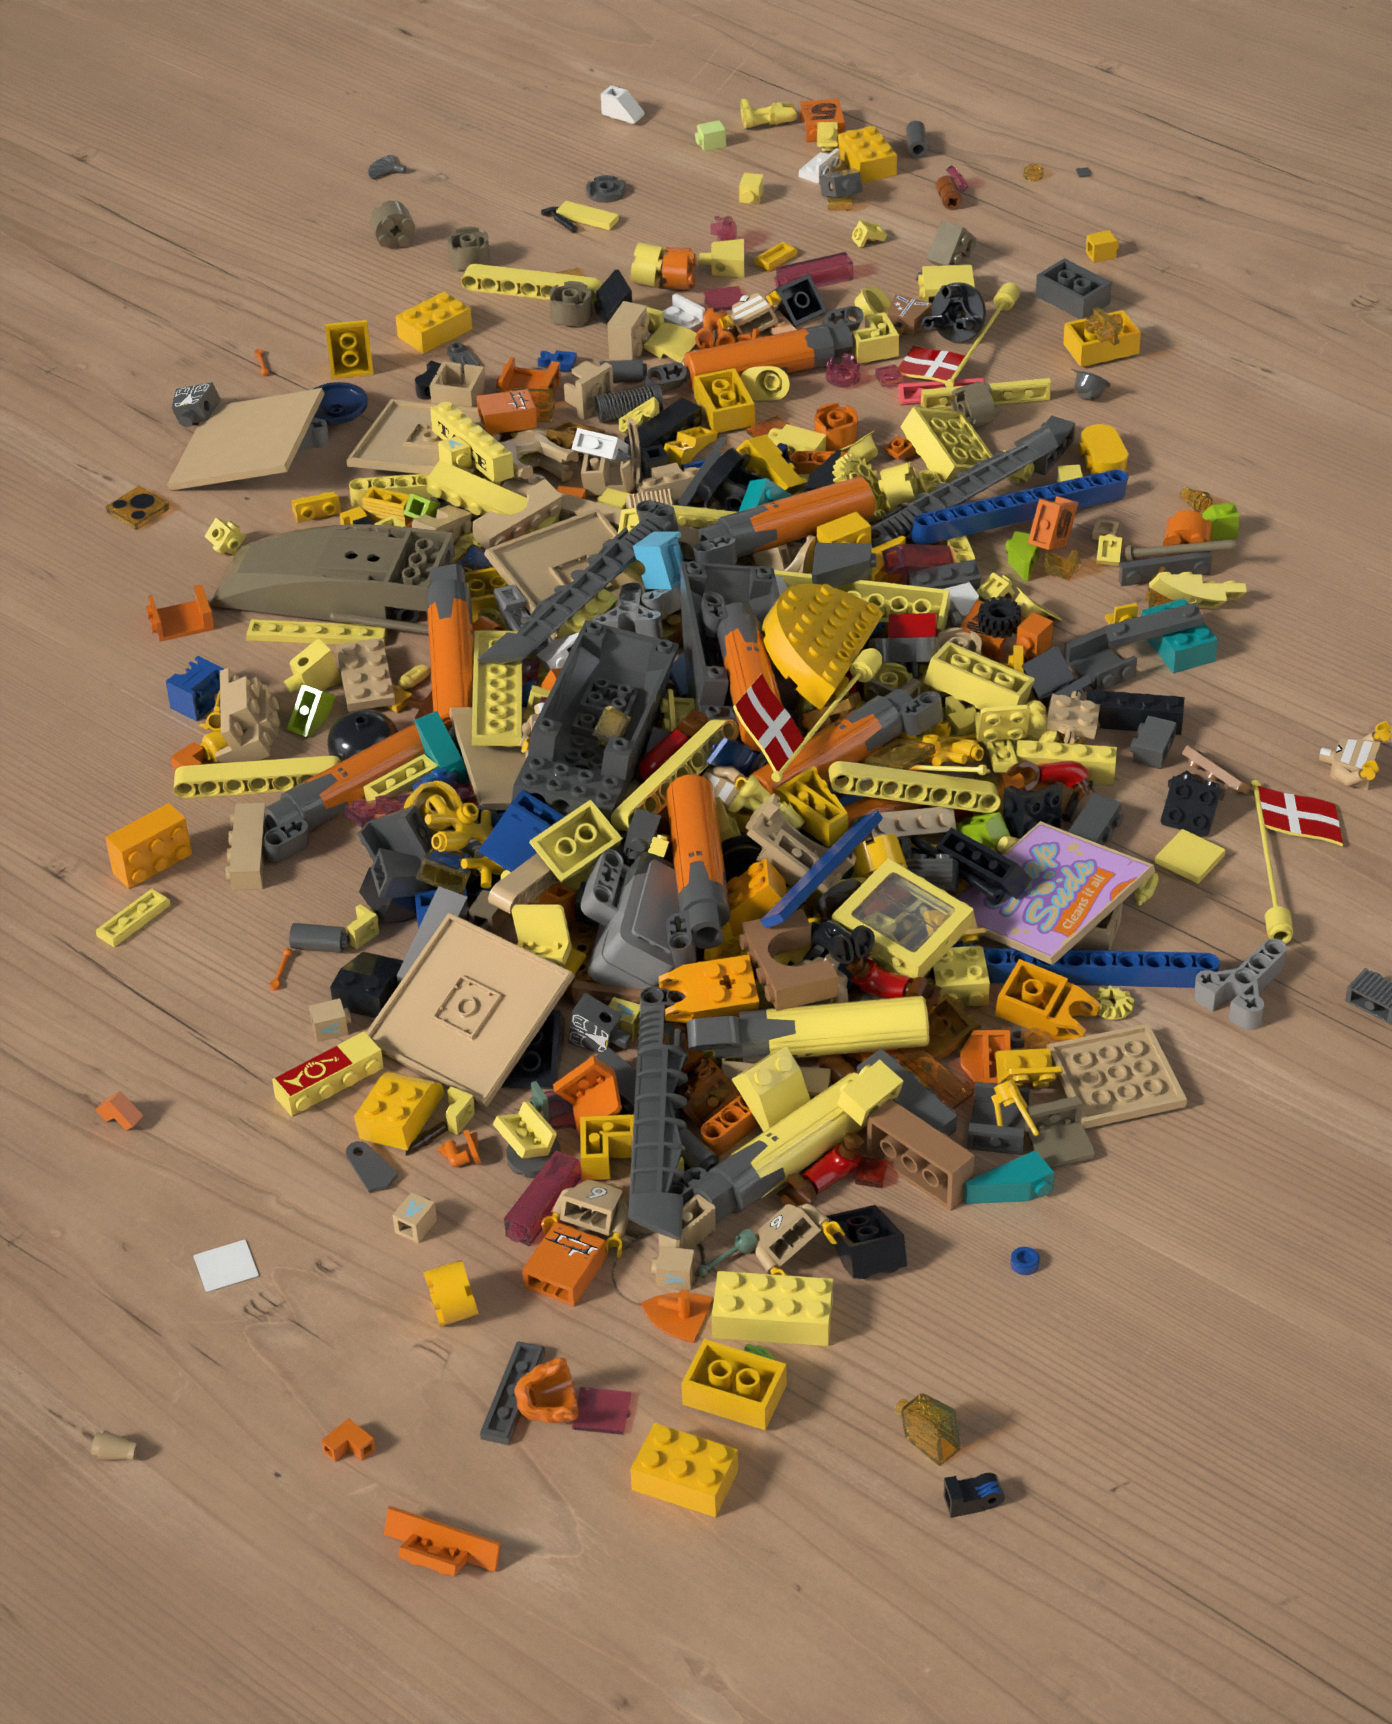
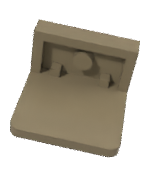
[1025,1096,1095,1168]

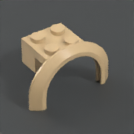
[581,418,641,496]

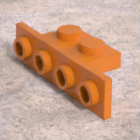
[384,1506,501,1577]

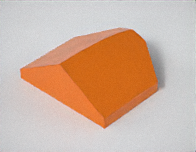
[960,1030,1010,1084]

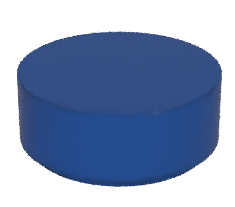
[1010,1247,1040,1275]

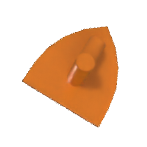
[641,1290,713,1343]

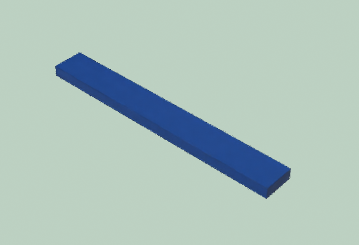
[760,811,883,928]

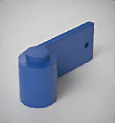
[707,737,761,777]

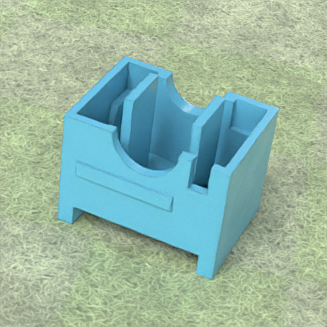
[633,532,684,590]

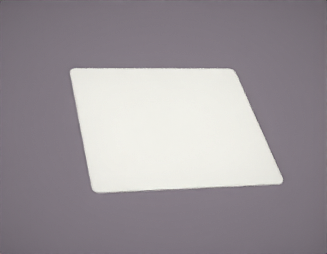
[193,1240,259,1292]

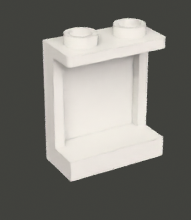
[572,428,632,461]

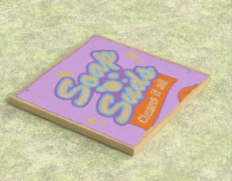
[954,821,1155,965]

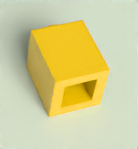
[1086,230,1119,263]

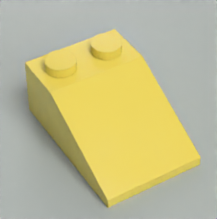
[529,799,623,882]
[732,1046,811,1132]

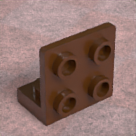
[674,1056,741,1129]

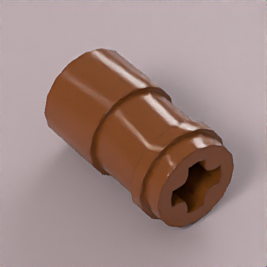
[936,175,962,210]
[817,1054,857,1084]

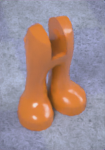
[695,308,735,349]

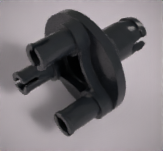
[922,282,986,342]

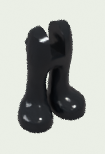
[810,917,875,964]

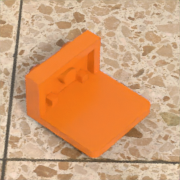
[553,1056,622,1135]

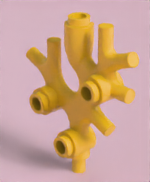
[896,721,984,766]
[425,794,507,888]

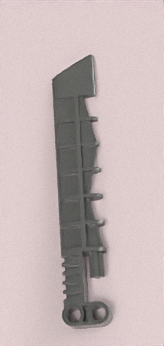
[871,424,1059,548]
[478,500,678,663]
[628,987,689,1240]

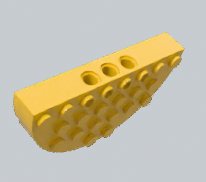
[762,583,884,710]

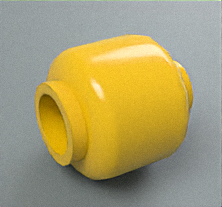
[200,730,229,763]

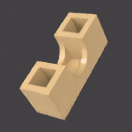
[412,505,472,540]

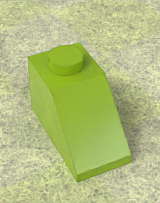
[1202,503,1240,541]
[1005,531,1041,581]
[287,684,336,738]
[956,812,1010,853]

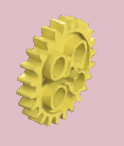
[832,453,887,523]

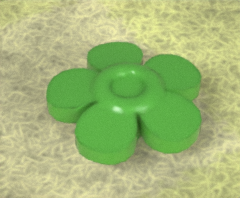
[744,1344,776,1361]

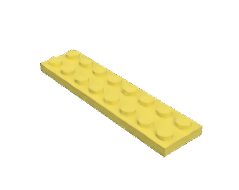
[472,630,522,747]

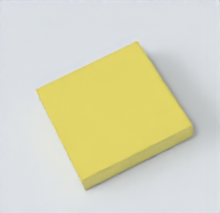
[1155,829,1226,884]

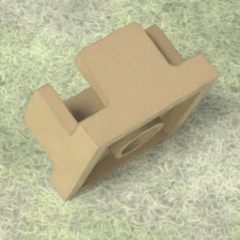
[564,361,614,420]

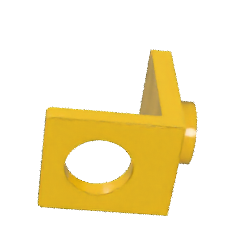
[1105,603,1138,625]

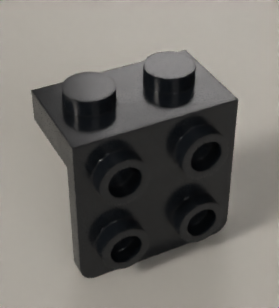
[1022,646,1092,707]
[1160,774,1225,836]
[1003,784,1062,839]

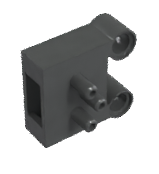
[868,637,938,678]

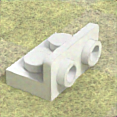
[799,148,841,184]
[663,294,705,332]

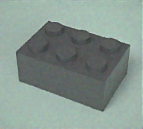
[1036,258,1112,319]

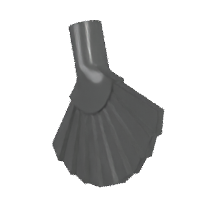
[368,155,407,179]

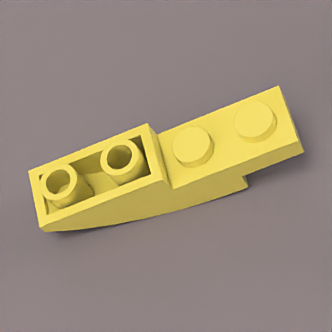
[1149,572,1247,609]

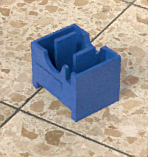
[166,656,224,721]

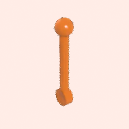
[255,349,269,376]
[270,948,293,991]

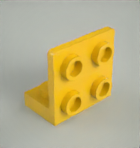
[995,1048,1063,1087]

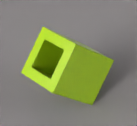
[403,493,440,519]

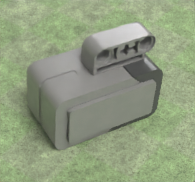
[581,849,680,989]

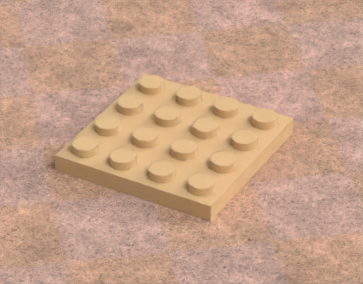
[1047,1023,1187,1129]

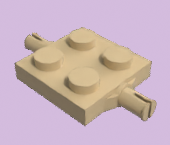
[1046,691,1100,745]

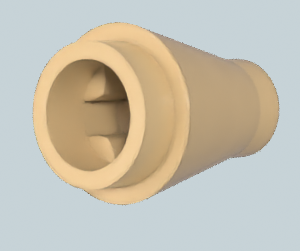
[91,1430,138,1460]

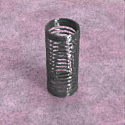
[595,385,664,423]

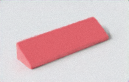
[897,378,985,405]

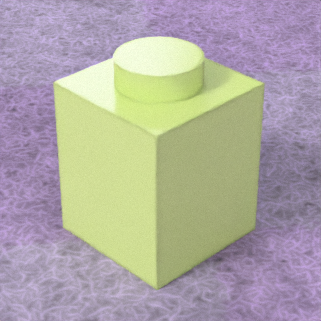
[695,120,726,151]

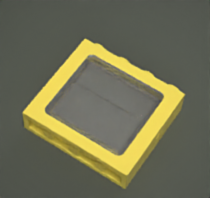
[832,858,974,979]

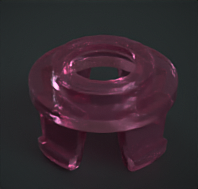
[710,216,737,241]
[826,354,861,388]

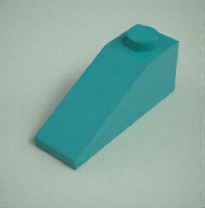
[414,711,470,789]
[964,1150,1054,1204]

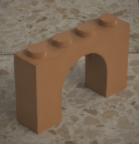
[739,909,838,1011]

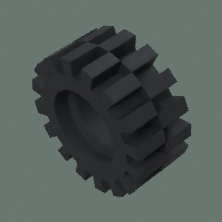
[978,597,1021,638]

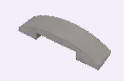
[494,585,554,658]

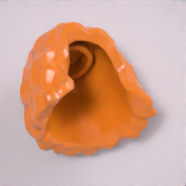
[514,1357,578,1424]

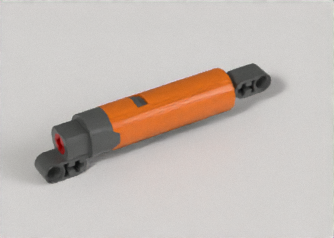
[644,306,864,392]

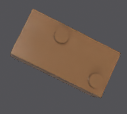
[867,1099,975,1210]

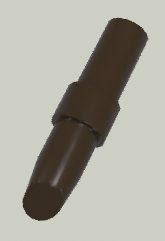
[405,1121,448,1156]

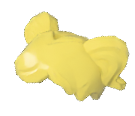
[1021,700,1060,742]

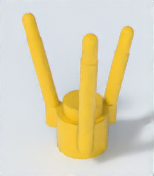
[199,690,221,731]
[991,1079,1039,1136]

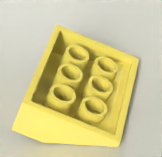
[900,407,993,483]

